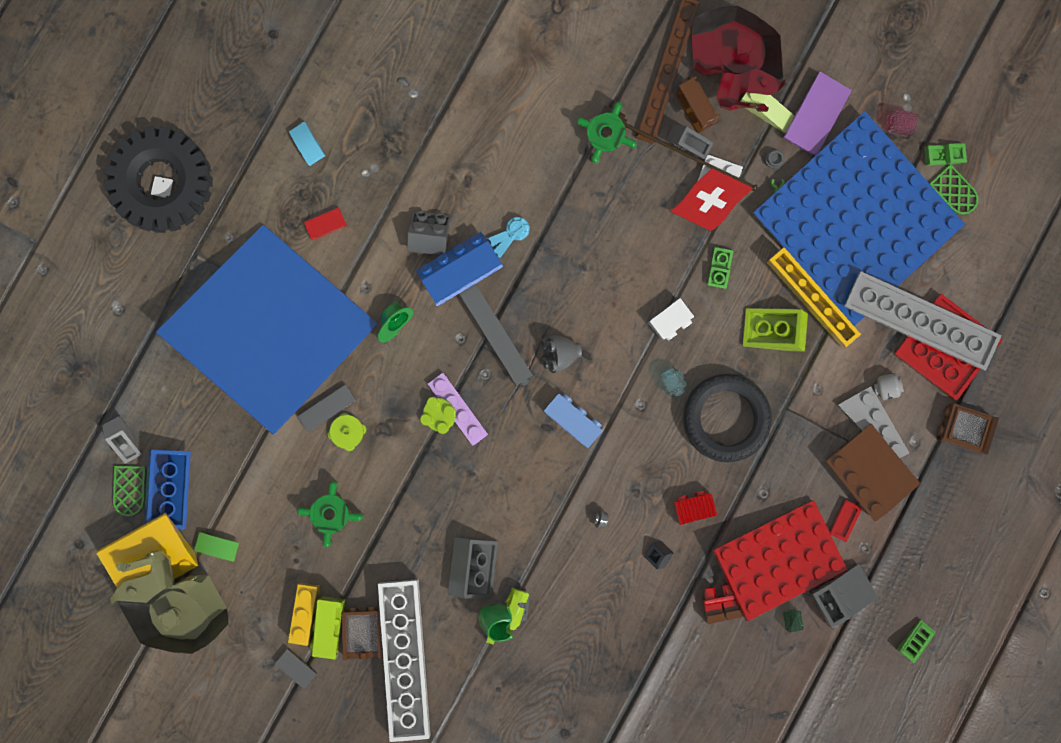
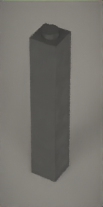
[459,284,533,387]

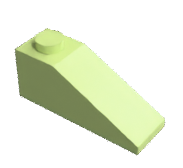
[741,92,794,133]

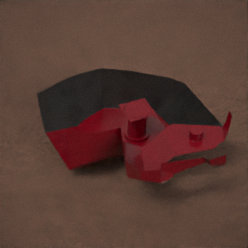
[692,6,786,112]

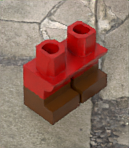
[702,584,744,624]

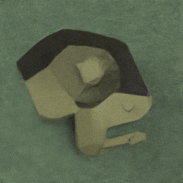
[110,550,228,654]

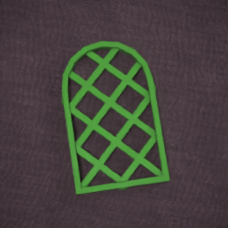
[930,164,979,215]
[113,466,146,516]

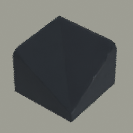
[644,541,674,569]

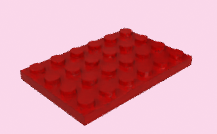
[712,500,848,621]

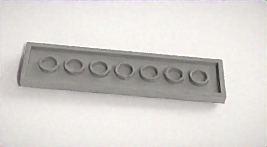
[843,271,1002,371]

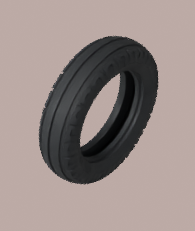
[683,374,772,462]

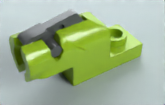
[486,588,530,645]

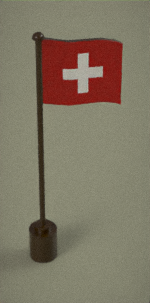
[601,105,758,231]

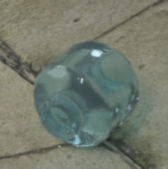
[659,368,688,397]

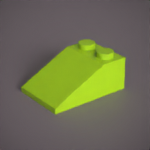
[743,308,808,351]

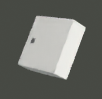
[151,176,175,198]

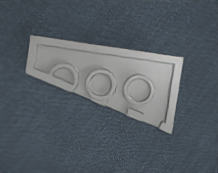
[837,386,909,458]

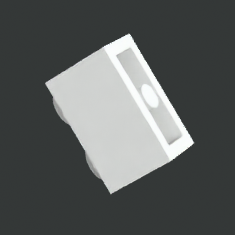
[648,299,694,341]

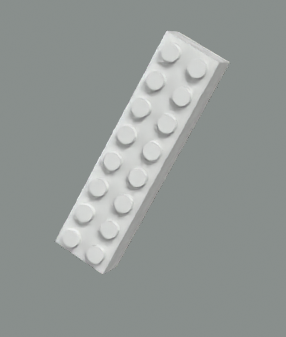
[378,579,431,742]

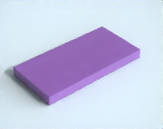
[783,72,852,157]

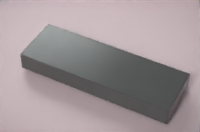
[297,385,357,433]

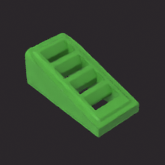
[896,620,936,663]

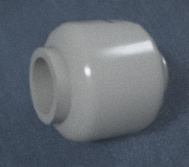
[874,373,904,400]

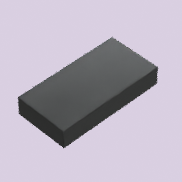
[275,648,317,689]

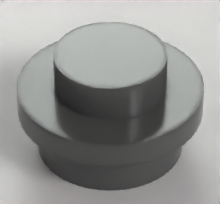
[765,150,785,169]
[593,509,608,529]

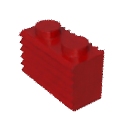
[673,490,717,525]

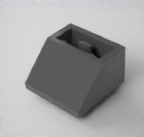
[407,210,451,255]

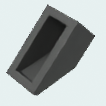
[666,123,713,160]

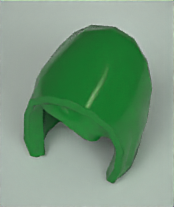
[478,604,513,642]

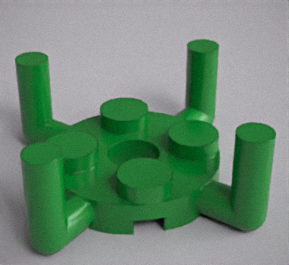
[577,102,637,164]
[297,481,364,547]

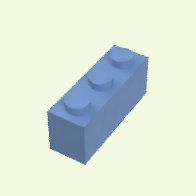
[544,394,603,449]

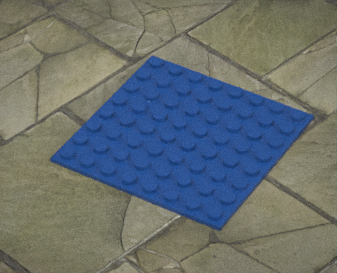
[753,111,965,326]
[156,225,378,435]

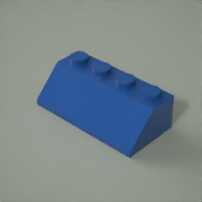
[416,232,503,306]
[144,449,191,529]

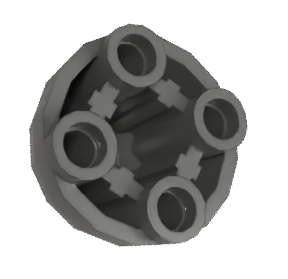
[540,335,582,373]

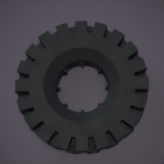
[104,126,213,233]

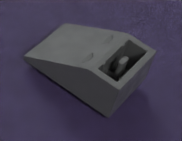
[809,564,878,628]

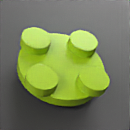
[420,397,456,434]
[328,413,366,451]

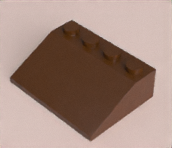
[825,423,920,522]

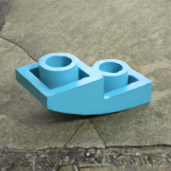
[289,121,325,166]

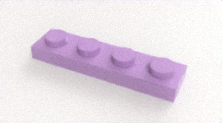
[428,373,488,446]

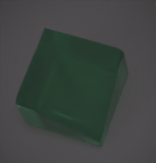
[783,609,804,632]

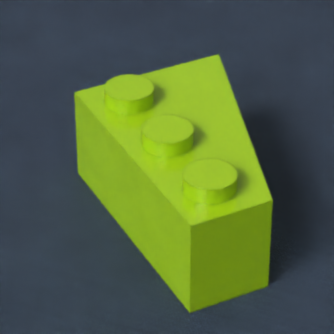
[310,596,346,659]

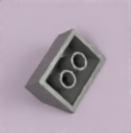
[448,537,498,599]

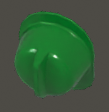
[378,301,414,343]

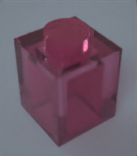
[886,110,918,136]

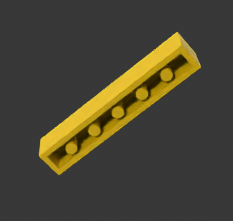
[767,248,861,348]

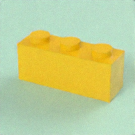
[288,583,320,646]

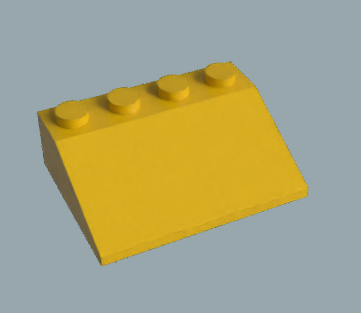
[96,513,198,588]

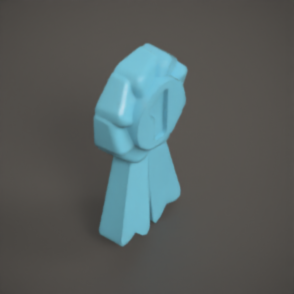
[488,217,530,258]

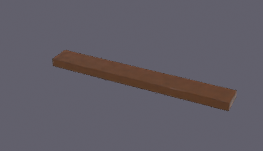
[636,0,700,144]

